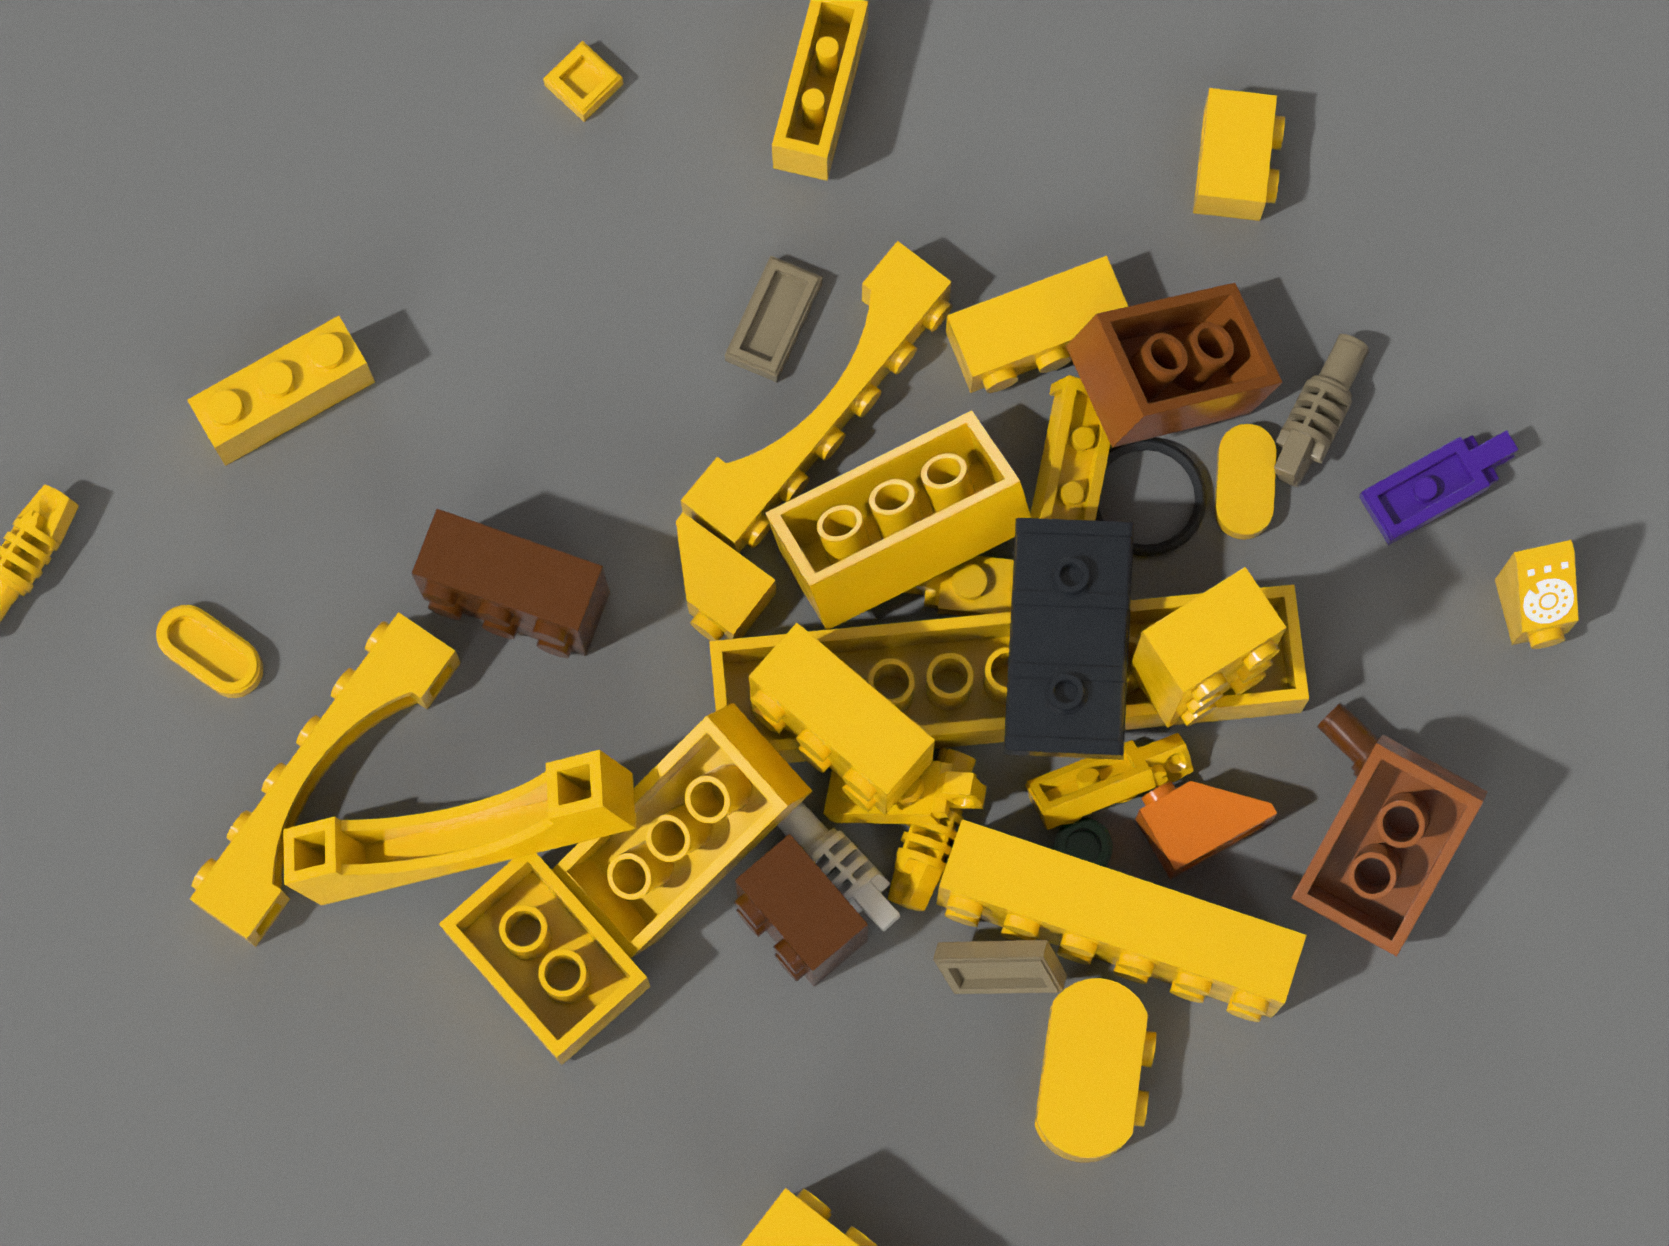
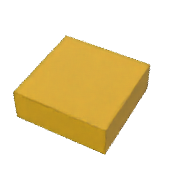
[543,41,623,122]

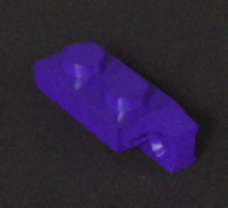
[1359,430,1519,546]

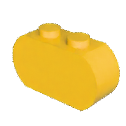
[1034,978,1156,1163]

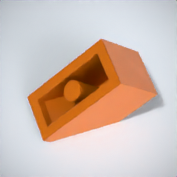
[1135,781,1277,880]

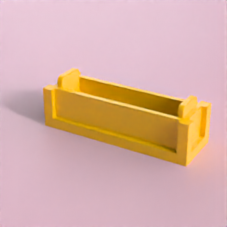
[1030,375,1110,521]

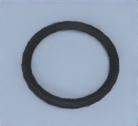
[1095,439,1207,557]

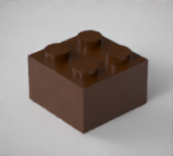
[734,834,868,986]

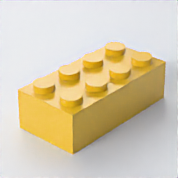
[765,410,1032,630]
[552,703,812,958]

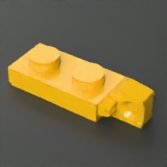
[904,556,1014,616]
[1025,733,1194,830]
[823,761,987,825]

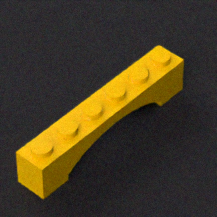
[681,241,953,553]
[190,612,461,947]
[283,749,636,905]

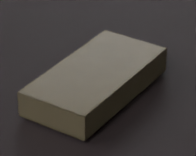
[724,256,823,383]
[933,940,1067,994]

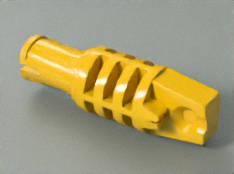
[0,484,79,622]
[887,748,976,911]

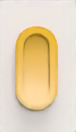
[1215,424,1276,540]
[156,605,263,698]

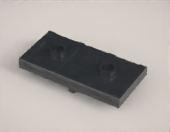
[1003,518,1134,760]

